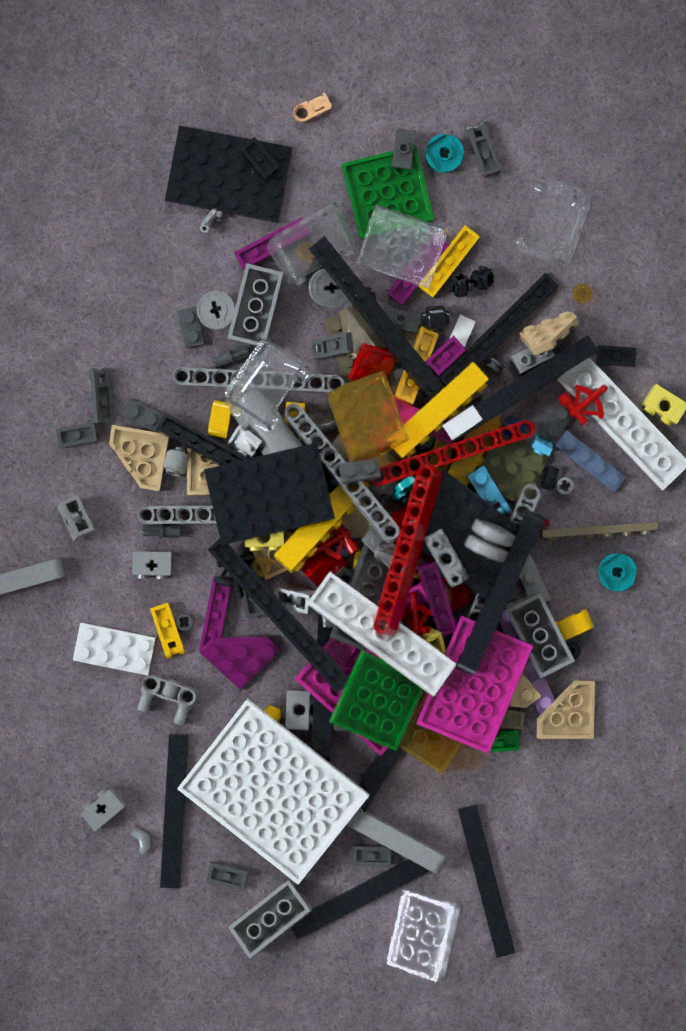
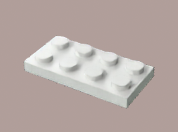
[73,622,156,676]

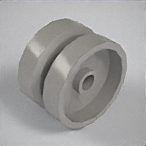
[465,519,516,562]

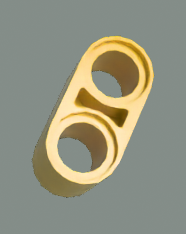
[208,400,233,439]
[555,609,594,640]

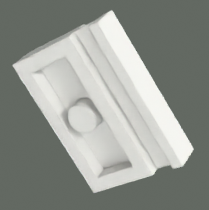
[226,424,262,459]

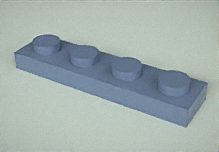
[554,430,626,493]

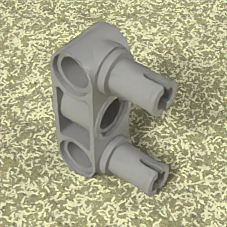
[424,529,469,587]
[137,674,197,725]

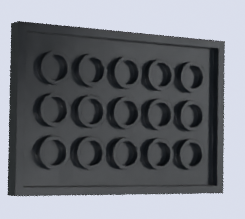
[165,125,292,223]
[204,443,335,545]
[399,470,538,599]

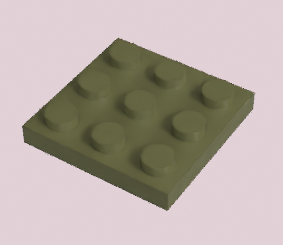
[481,433,549,507]

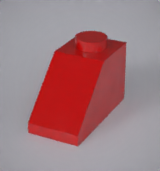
[301,553,347,587]

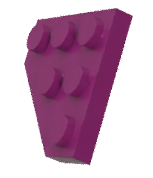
[199,635,281,691]

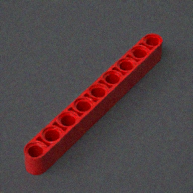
[369,420,535,487]
[373,465,442,637]

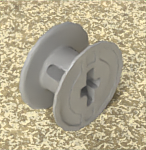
[309,269,347,307]
[197,291,235,330]

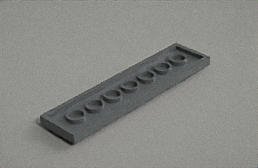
[330,493,408,651]

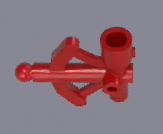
[558,385,608,426]
[313,524,360,561]
[401,592,433,637]

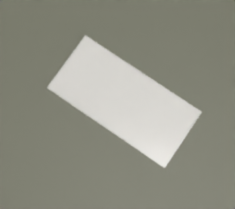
[450,315,476,347]
[443,405,483,440]

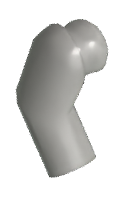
[200,209,223,233]
[130,827,152,854]

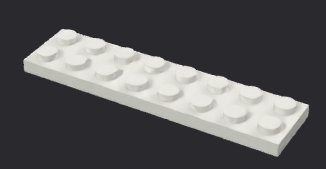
[557,358,686,490]
[307,572,456,696]

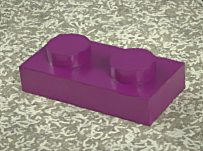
[425,335,467,376]

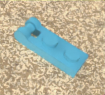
[467,466,512,514]

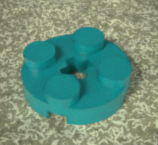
[425,134,464,173]
[391,475,425,505]
[598,553,637,591]

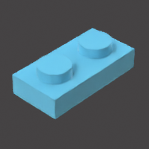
[532,434,553,456]

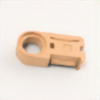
[294,93,332,123]

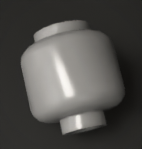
[163,447,189,477]

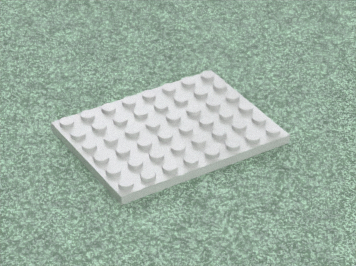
[177,699,370,884]

